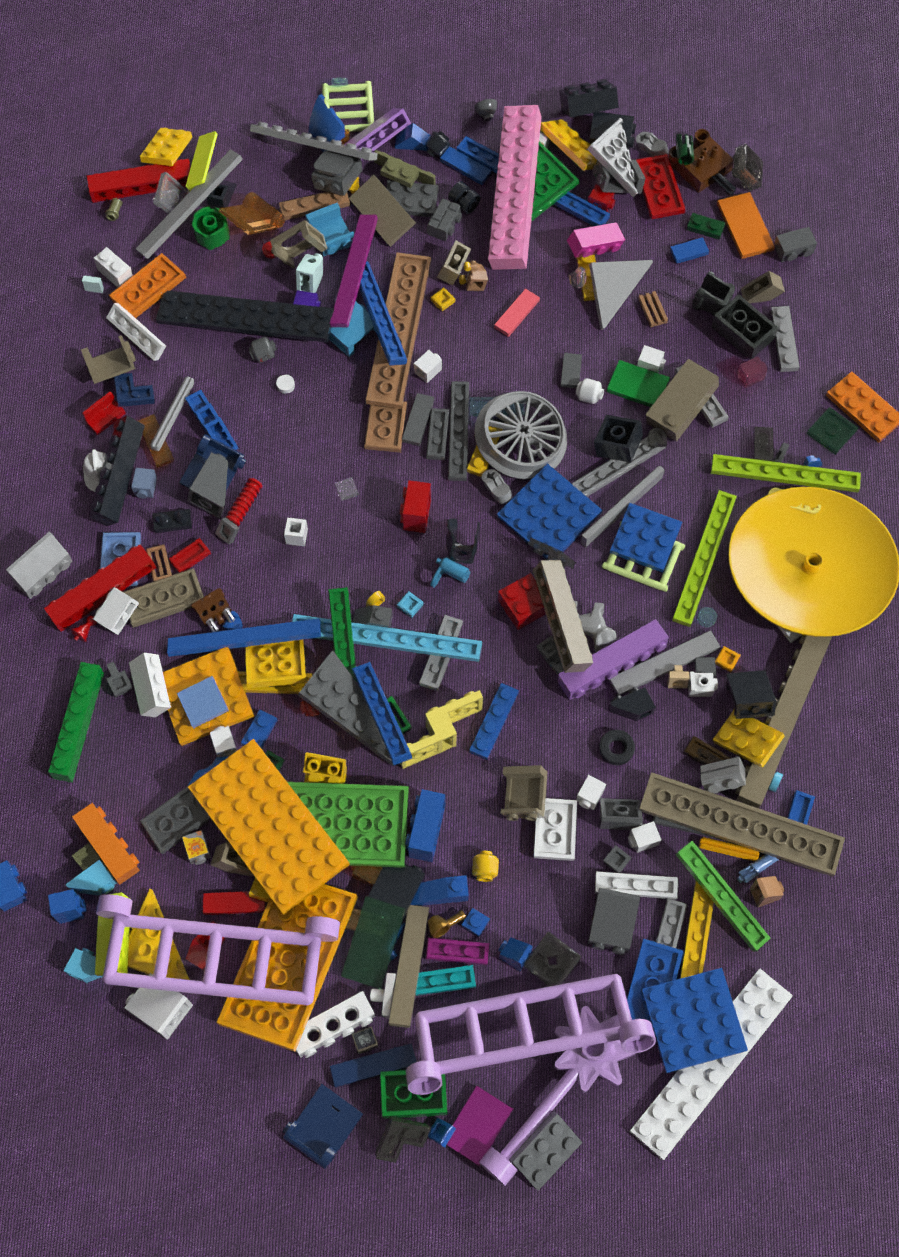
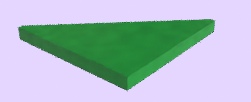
[531,141,579,222]

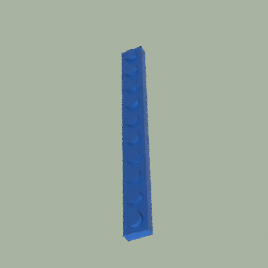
[457,136,610,226]

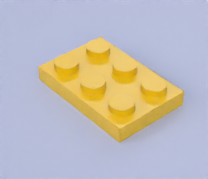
[140,128,192,166]
[713,710,785,768]

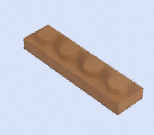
[279,192,350,221]

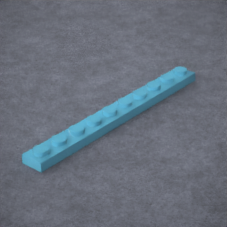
[292,614,482,662]

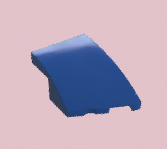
[308,94,345,152]

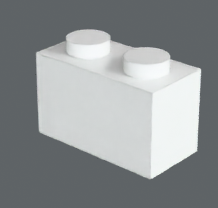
[94,247,133,288]
[93,587,139,635]

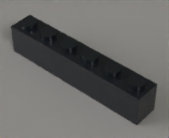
[89,415,145,526]

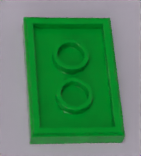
[607,360,670,407]

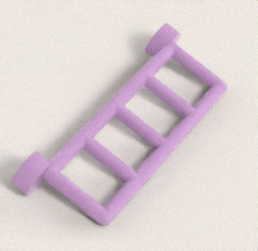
[96,895,340,1005]
[406,974,656,1095]

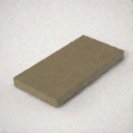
[349,175,416,247]
[123,568,204,628]

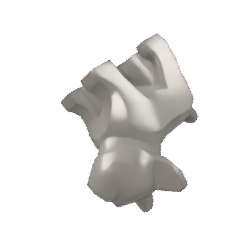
[574,601,616,653]

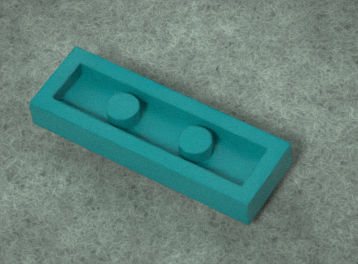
[415,965,476,996]

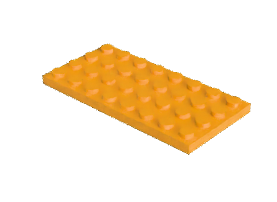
[188,739,350,915]
[217,884,358,1052]

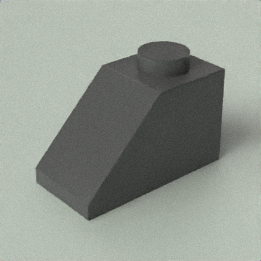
[352,605,393,628]

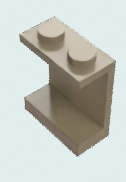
[81,335,136,384]

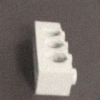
[296,991,375,1058]

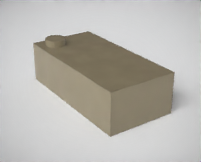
[646,359,719,442]

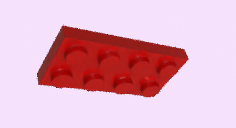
[636,154,686,219]

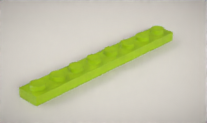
[711,454,861,492]
[672,490,737,627]

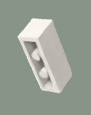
[129,653,171,717]

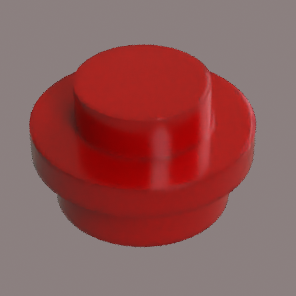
[262,241,275,259]

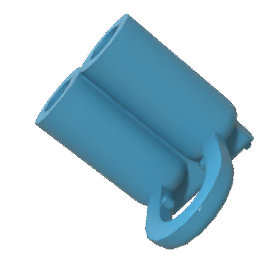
[431,557,470,588]

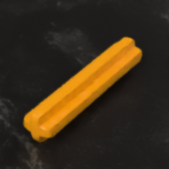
[699,837,759,861]

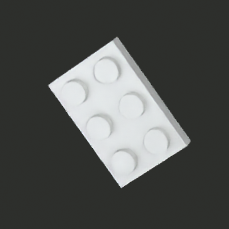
[534,798,577,861]

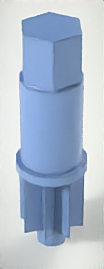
[737,854,779,883]

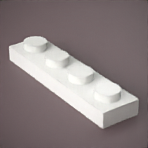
[106,303,166,360]
[595,872,678,899]

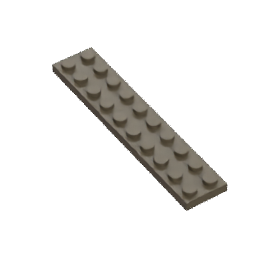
[640,772,845,877]

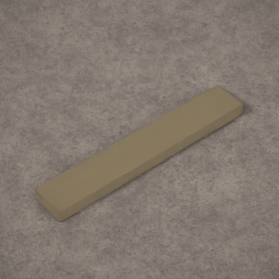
[389,905,429,1028]

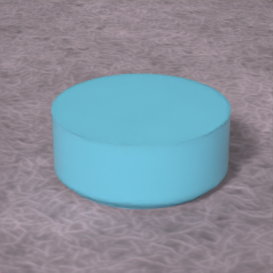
[768,772,783,792]

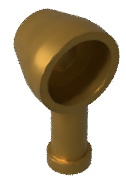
[428,910,466,939]

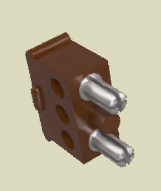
[191,588,235,632]

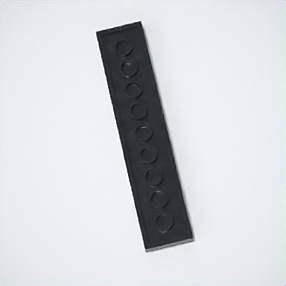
[156,290,334,343]

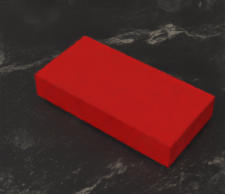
[169,538,211,573]

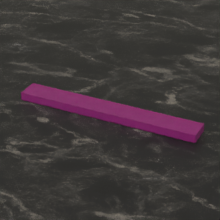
[330,215,378,328]

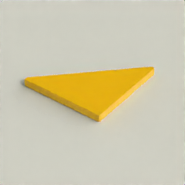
[128,889,190,980]

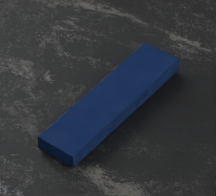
[330,1043,417,1088]

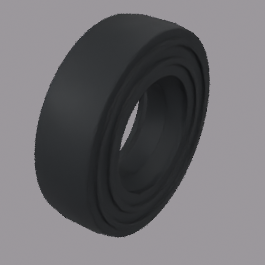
[599,730,635,765]

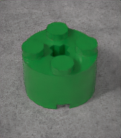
[192,207,230,250]

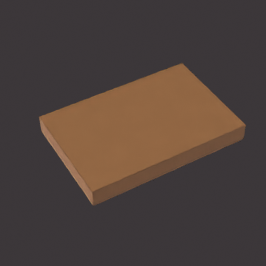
[364,402,407,453]

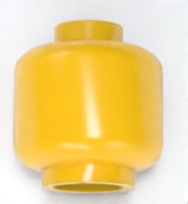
[472,851,499,882]

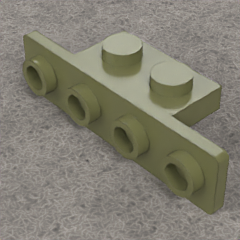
[374,150,436,188]

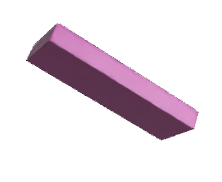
[426,938,489,965]

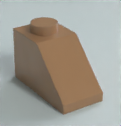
[750,876,784,908]

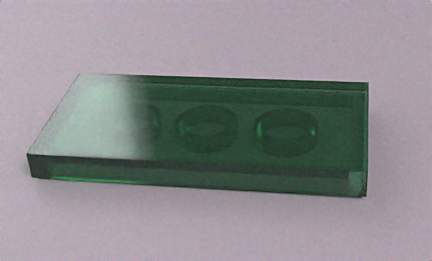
[341,896,406,989]

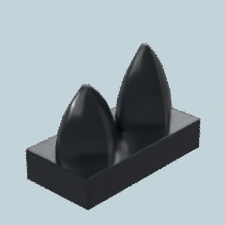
[153,509,192,533]

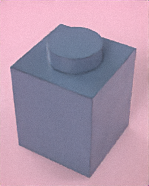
[132,468,157,498]

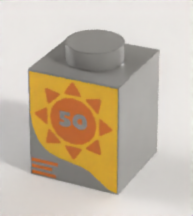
[182,830,211,865]

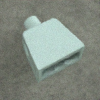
[296,253,323,293]

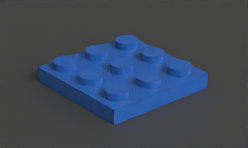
[610,503,682,573]

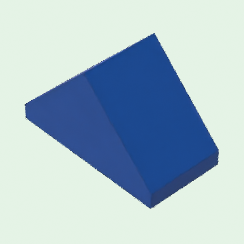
[395,123,430,151]

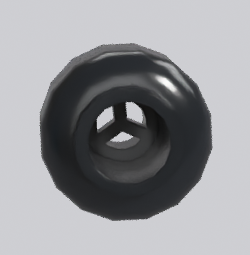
[425,130,450,157]

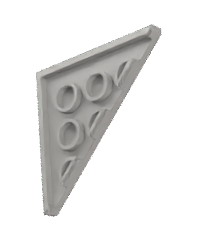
[587,118,638,197]
[589,260,653,330]

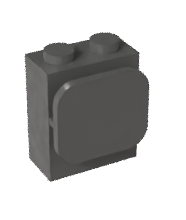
[311,151,362,196]

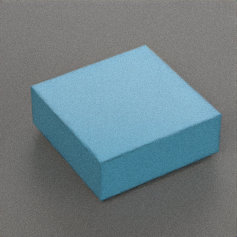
[397,591,424,618]

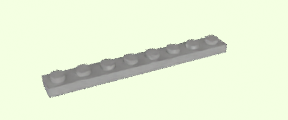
[250,122,378,160]

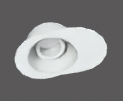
[83,450,106,492]

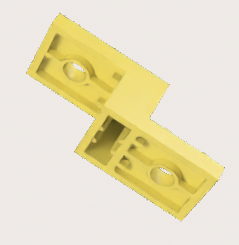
[400,690,483,769]

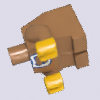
[459,261,488,291]

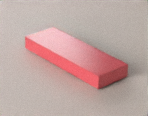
[494,289,540,337]

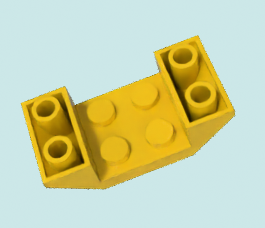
[303,752,347,784]

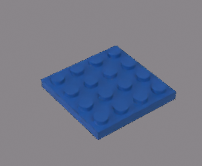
[497,464,602,560]
[641,968,748,1073]

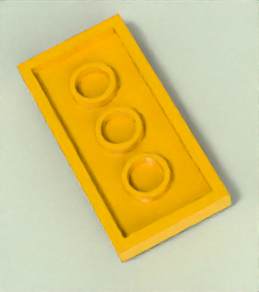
[540,119,597,171]

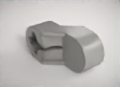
[636,132,669,157]
[482,469,512,504]

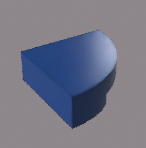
[803,455,822,467]
[223,610,243,630]

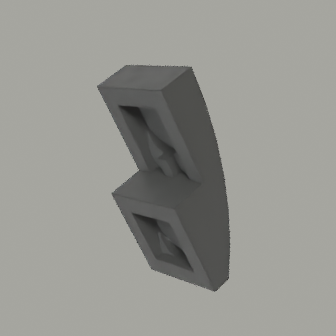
[536,636,564,675]

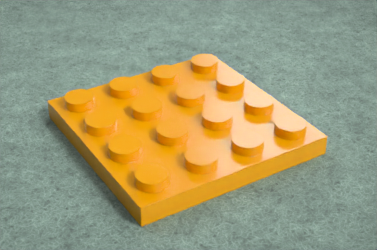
[163,647,254,746]

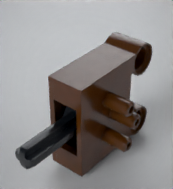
[668,129,736,195]

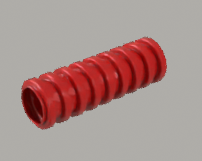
[226,478,263,527]

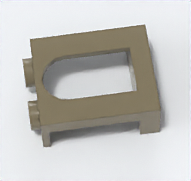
[270,220,327,269]

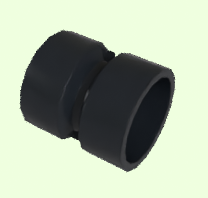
[448,181,481,214]

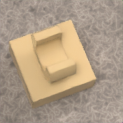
[667,665,689,688]

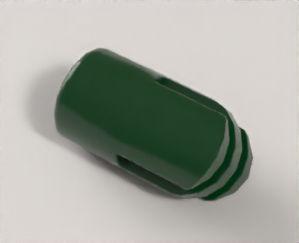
[675,134,694,165]

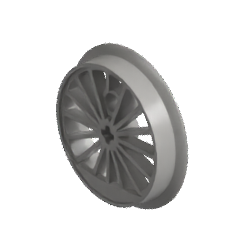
[475,391,567,479]

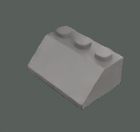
[6,532,72,599]

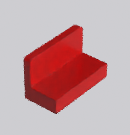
[82,392,126,435]

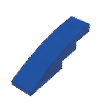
[185,390,239,450]

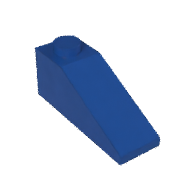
[411,875,469,906]

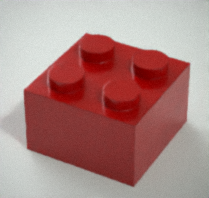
[400,480,431,533]
[498,573,546,630]

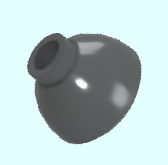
[474,99,497,121]

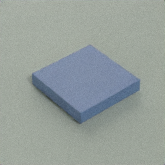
[177,676,229,728]

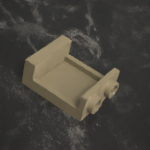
[500,765,548,821]

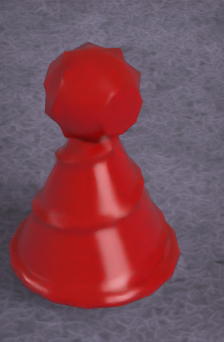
[71,616,97,642]

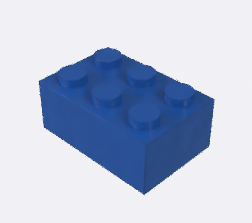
[405,789,446,863]

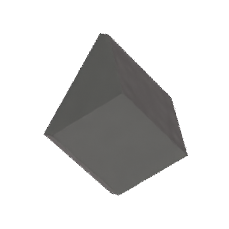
[599,798,643,830]

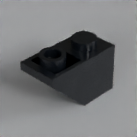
[207,180,237,212]
[608,687,656,721]

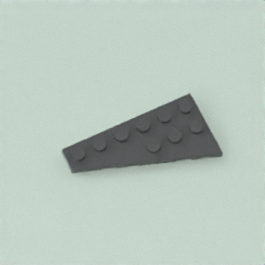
[298,650,393,766]

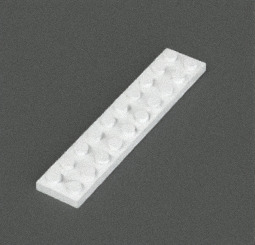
[629,968,793,1161]

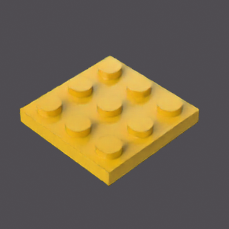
[245,639,306,688]

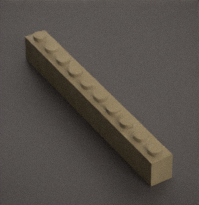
[735,635,832,808]

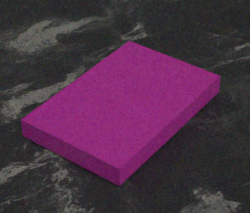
[447,1086,513,1166]

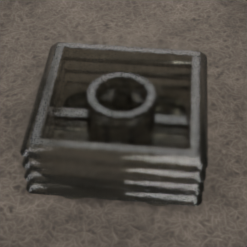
[732,143,764,191]
[524,932,581,986]

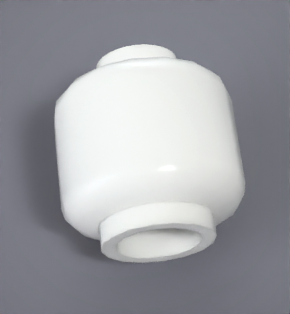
[576,378,604,404]

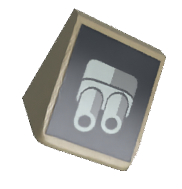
[352,1027,378,1054]

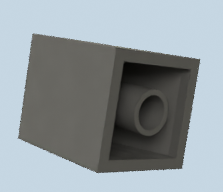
[187,452,228,519]
[587,888,640,955]

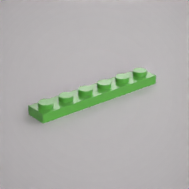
[675,841,770,952]

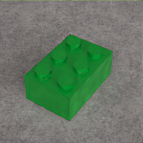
[380,1070,447,1119]

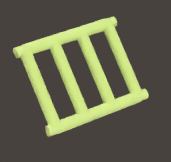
[322,81,374,132]
[602,521,685,592]

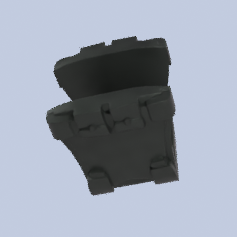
[691,271,735,316]

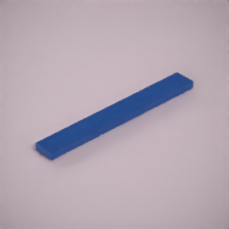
[359,261,407,366]
[167,618,321,657]

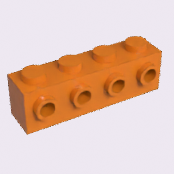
[72,803,140,885]

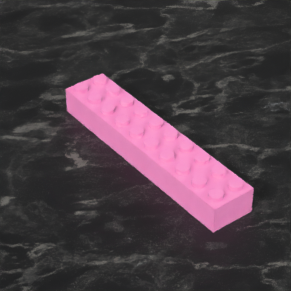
[488,105,541,270]

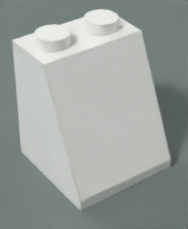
[124,973,193,1040]

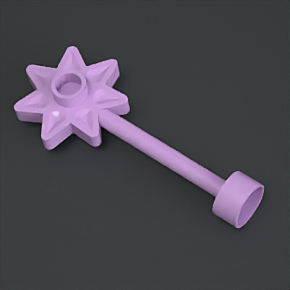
[479,1006,635,1186]

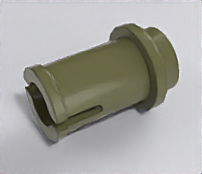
[105,198,122,221]

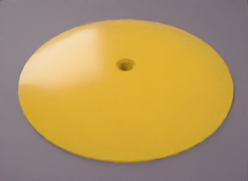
[729,487,899,637]

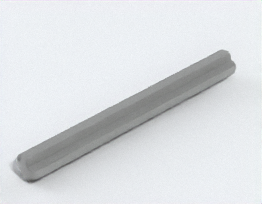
[150,376,194,451]

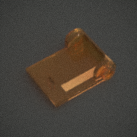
[219,192,285,235]

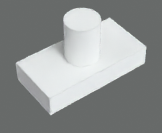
[370,973,397,1019]

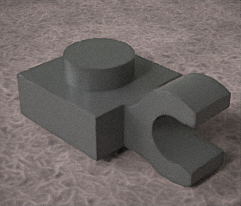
[106,662,133,697]

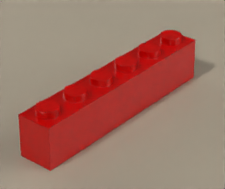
[87,159,191,203]
[44,544,156,632]

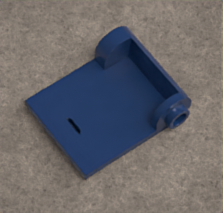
[179,434,246,490]
[282,1084,363,1169]

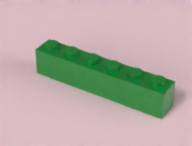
[48,662,104,783]

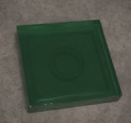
[807,407,859,455]

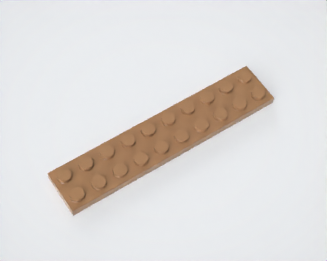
[366,252,431,409]

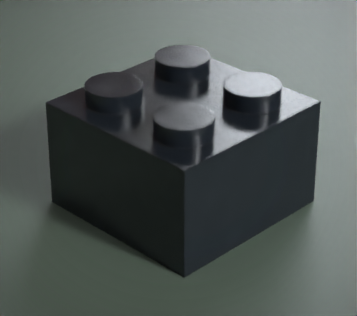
[594,415,643,463]

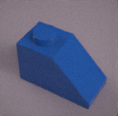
[498,937,533,972]

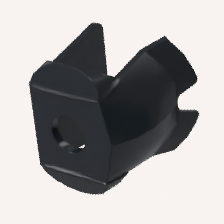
[446,518,480,564]

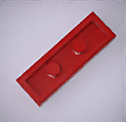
[203,891,265,915]

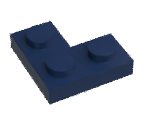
[114,373,155,407]

